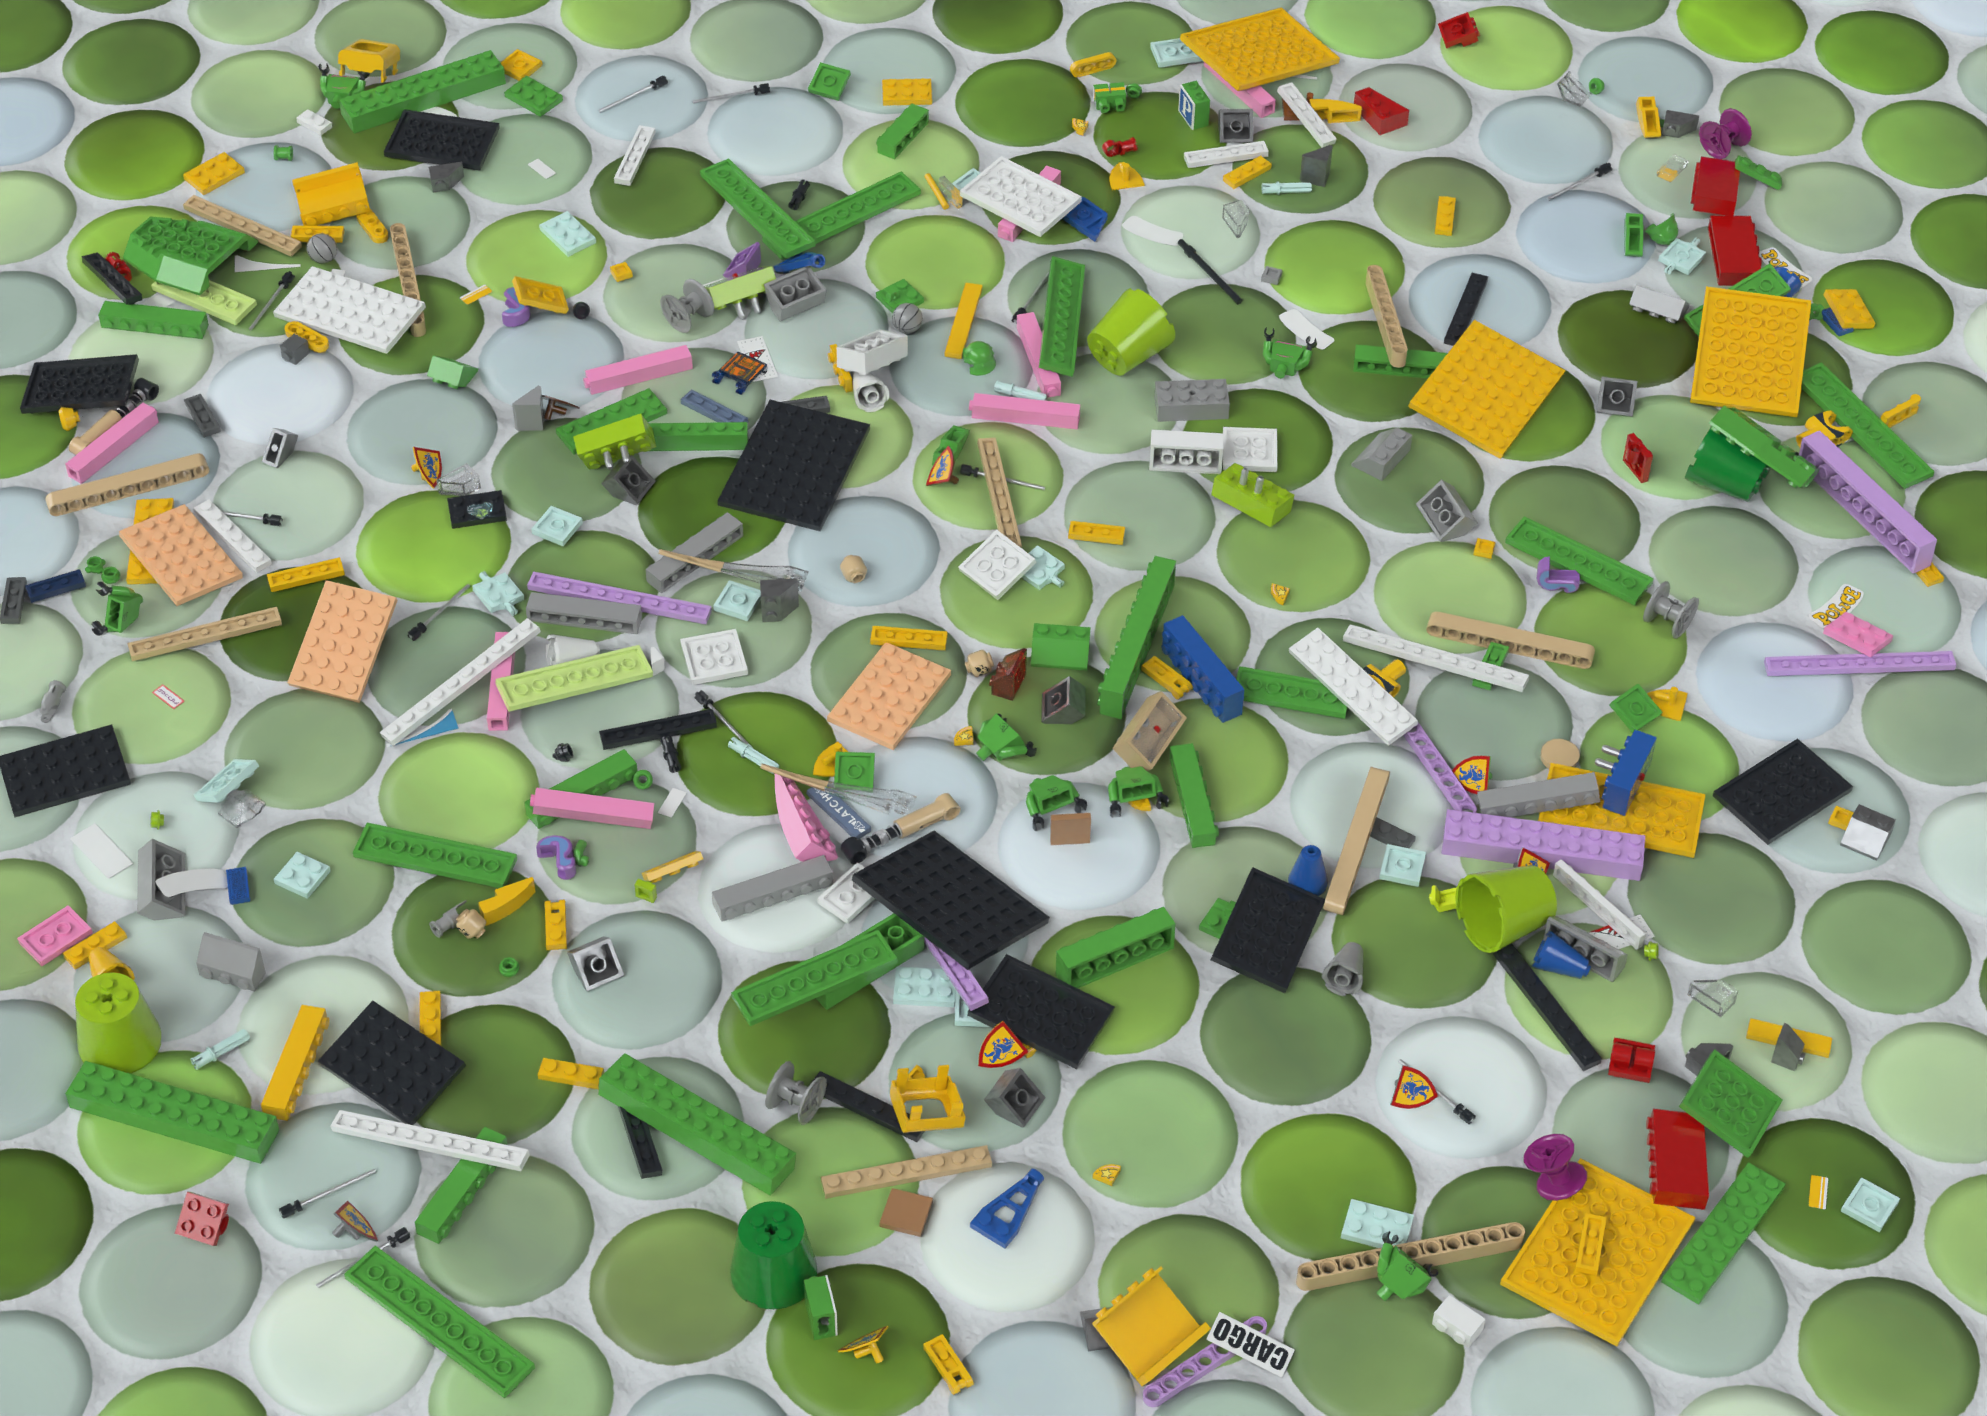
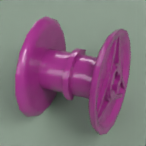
[1699,108,1752,159]
[1524,1134,1587,1201]

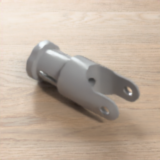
[40,680,66,723]
[429,900,467,938]

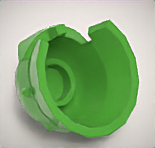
[1644,213,1678,245]
[963,341,996,376]

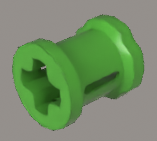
[273,145,293,161]

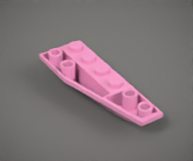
[775,774,838,862]

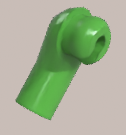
[573,840,589,867]

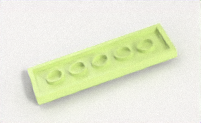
[151,280,257,325]

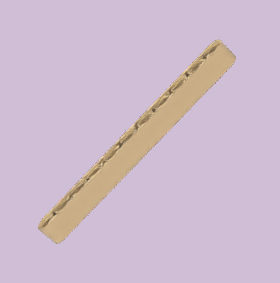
[1296,1222,1525,1291]

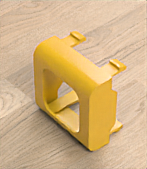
[338,39,400,83]
[890,1065,966,1133]

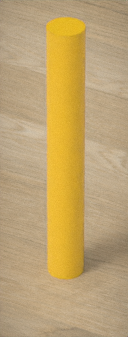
[924,173,949,210]

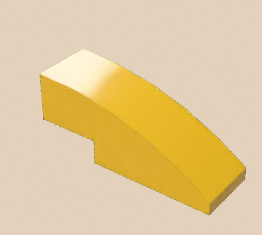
[1636,96,1661,138]
[1309,99,1362,123]
[478,877,536,926]

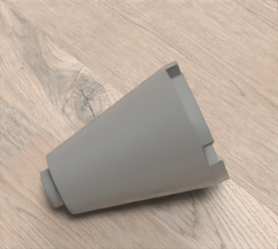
[1322,942,1363,996]

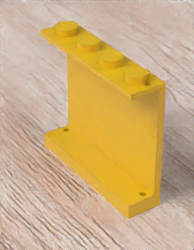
[292,162,371,226]
[1092,1266,1211,1386]

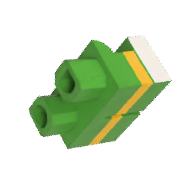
[1093,82,1126,113]

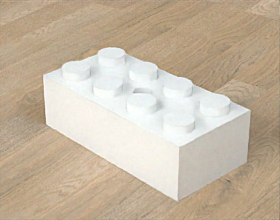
[837,329,908,375]
[1149,430,1224,474]

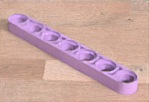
[1403,723,1477,813]
[1143,1316,1267,1407]

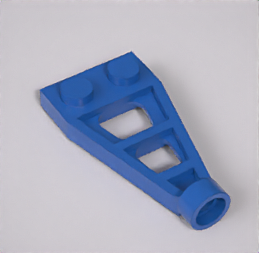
[773,252,825,274]
[970,1169,1044,1249]

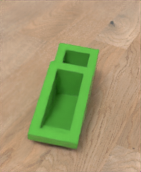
[1624,213,1644,257]
[932,425,970,466]

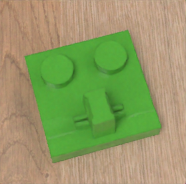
[808,62,851,101]
[876,279,924,313]
[1609,684,1663,733]
[834,752,875,792]
[1199,898,1236,939]

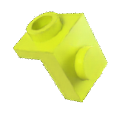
[1429,885,1457,912]

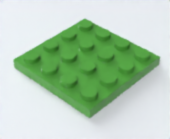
[1679,1049,1783,1158]

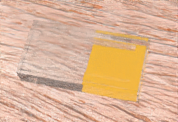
[1656,154,1688,182]
[939,176,963,209]

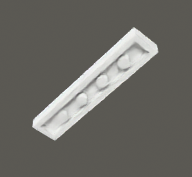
[1277,82,1337,148]
[614,125,655,186]
[1184,141,1269,168]

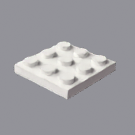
[1223,427,1277,472]
[958,530,1037,600]
[680,629,748,685]

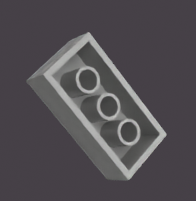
[1154,379,1230,422]

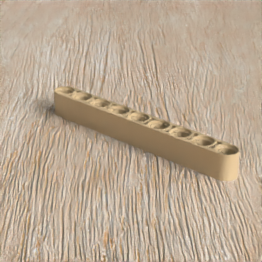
[390,223,426,337]
[1366,265,1407,368]
[45,453,209,516]
[1426,612,1595,669]
[1323,767,1390,915]

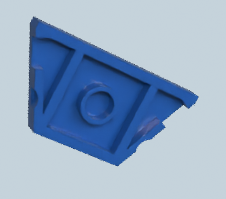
[1062,197,1108,242]

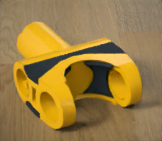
[1796,410,1853,448]
[1363,659,1406,698]

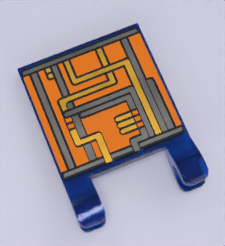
[712,352,767,395]

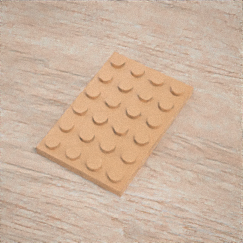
[119,504,243,606]
[287,580,398,703]
[827,643,951,750]

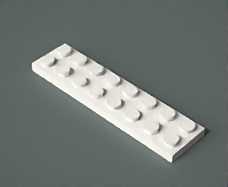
[1289,628,1418,746]

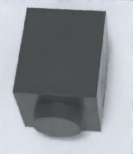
[280,334,310,365]

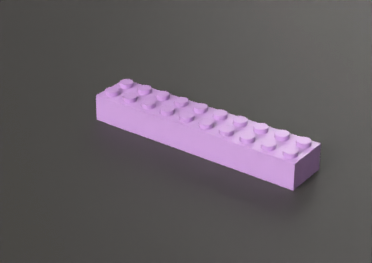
[1799,430,1937,574]
[1441,809,1645,881]

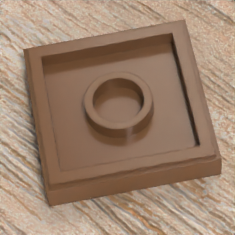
[1050,813,1091,845]
[879,1188,933,1237]

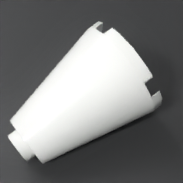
[852,372,889,412]
[545,635,600,666]

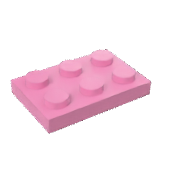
[1823,612,1893,657]
[17,905,93,967]

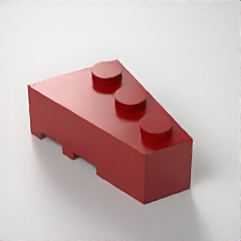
[1354,87,1409,135]

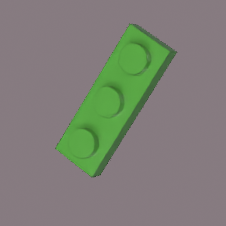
[1735,155,1782,190]
[1472,642,1509,691]

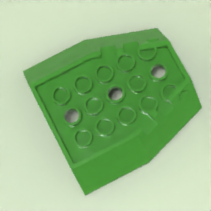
[123,216,259,295]
[1709,405,1819,488]

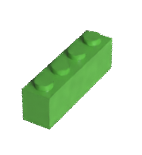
[876,103,929,160]

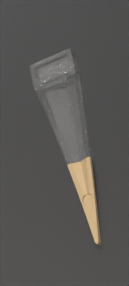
[658,549,809,592]
[760,764,917,815]

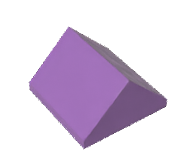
[723,242,761,278]

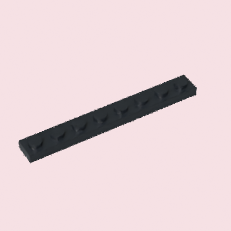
[1493,943,1602,1071]

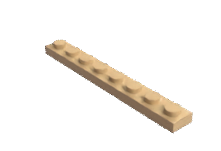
[183,195,302,257]
[977,437,1022,548]
[127,607,282,661]
[821,1145,992,1199]

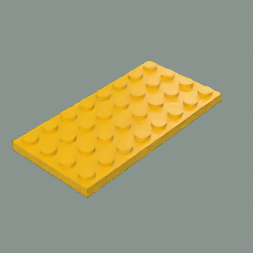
[1538,763,1706,858]

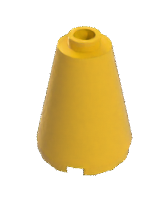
[88,947,135,980]

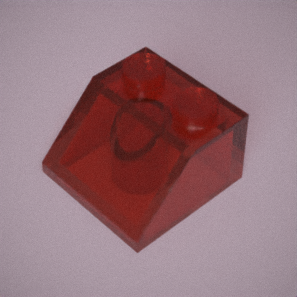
[989,648,1027,701]

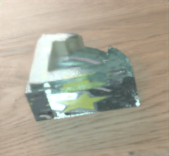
[467,502,493,520]

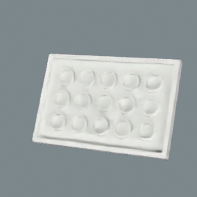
[960,156,1082,237]

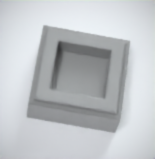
[1261,266,1283,285]

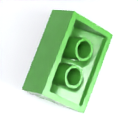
[1031,623,1091,670]

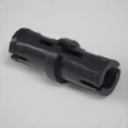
[788,179,810,210]
[660,736,681,773]

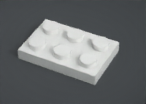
[817,863,875,924]

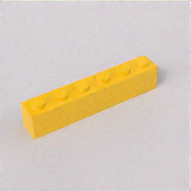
[261,1005,330,1121]

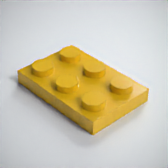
[882,78,932,106]
[183,152,245,195]
[512,276,569,314]
[1823,289,1876,329]

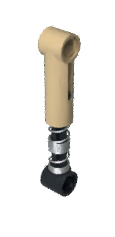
[69,378,159,455]
[840,793,961,864]

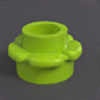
[151,810,164,830]
[1644,941,1659,961]

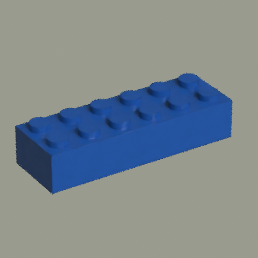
[1161,615,1244,723]

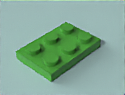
[504,76,563,117]

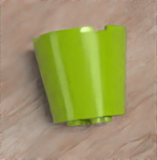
[1087,288,1175,376]
[1455,865,1557,953]
[75,972,162,1074]

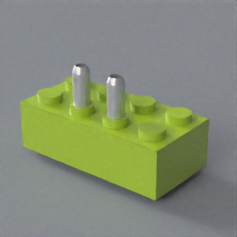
[704,266,776,319]
[573,413,657,470]
[1211,463,1294,527]

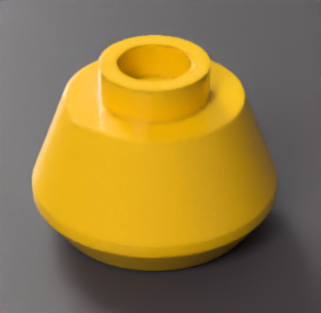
[59,407,80,431]

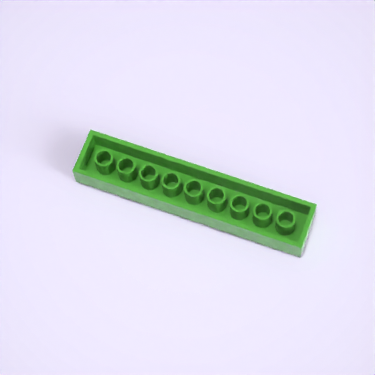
[339,50,506,133]
[1097,556,1176,719]
[598,1053,796,1195]
[65,1061,279,1164]

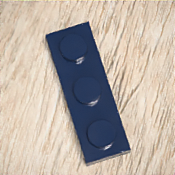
[25,569,86,603]

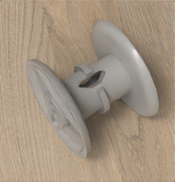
[660,279,714,333]
[1643,581,1699,639]
[765,1061,827,1125]

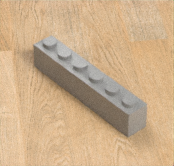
[646,512,743,593]
[526,592,642,634]
[1477,772,1600,817]
[712,855,833,922]

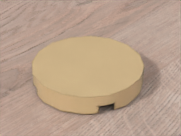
[1540,739,1580,768]

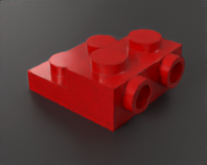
[1438,12,1480,48]

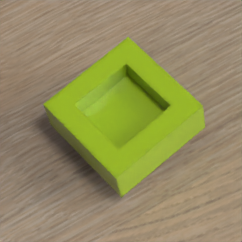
[634,879,657,903]

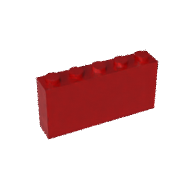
[1690,156,1740,217]
[1708,215,1762,286]
[1646,1109,1709,1210]

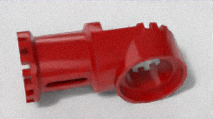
[1102,137,1138,157]
[105,252,132,281]

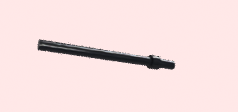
[1178,239,1242,304]

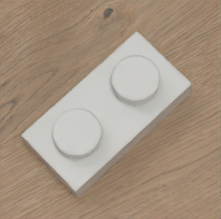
[296,109,332,136]

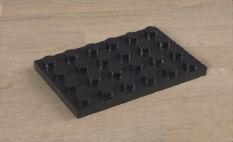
[384,109,500,170]
[20,354,139,414]
[0,724,131,817]
[1713,738,1853,845]
[1210,867,1325,993]
[967,954,1115,1069]
[318,1000,466,1125]

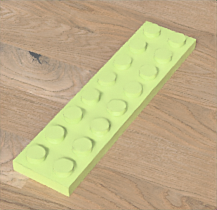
[495,645,653,712]

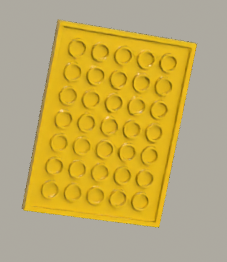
[1180,7,1340,91]
[1690,286,1812,417]
[1408,319,1566,459]
[1500,1158,1696,1347]

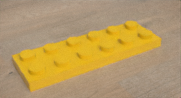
[126,498,175,585]

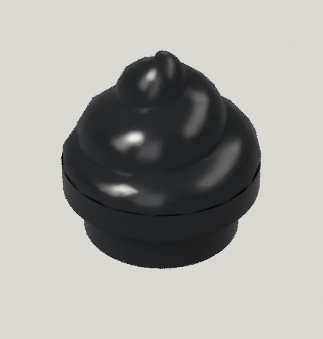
[573,302,590,319]
[552,743,573,762]

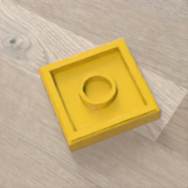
[500,49,543,81]

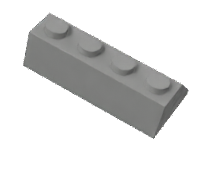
[137,839,185,920]
[1543,916,1628,982]

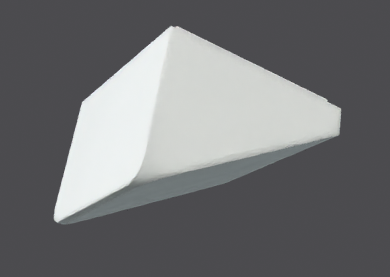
[651,647,665,676]

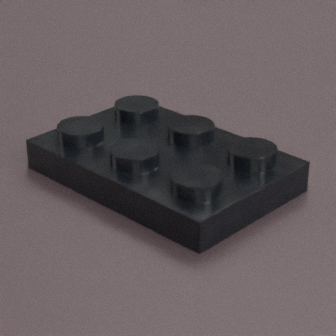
[447,490,507,529]

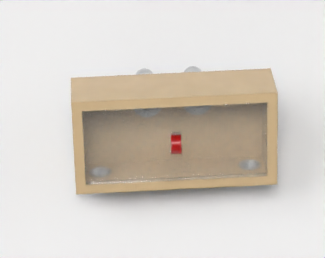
[1113,691,1187,771]

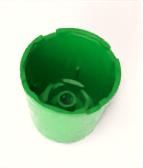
[1685,426,1771,502]
[730,1201,818,1310]

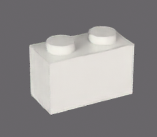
[1432,1295,1486,1348]

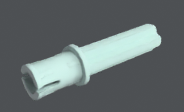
[1261,181,1312,195]
[994,380,1047,401]
[728,737,779,774]
[190,1029,250,1070]

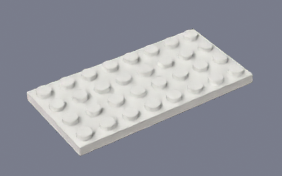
[273,266,426,354]

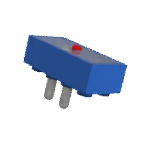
[1595,730,1657,816]

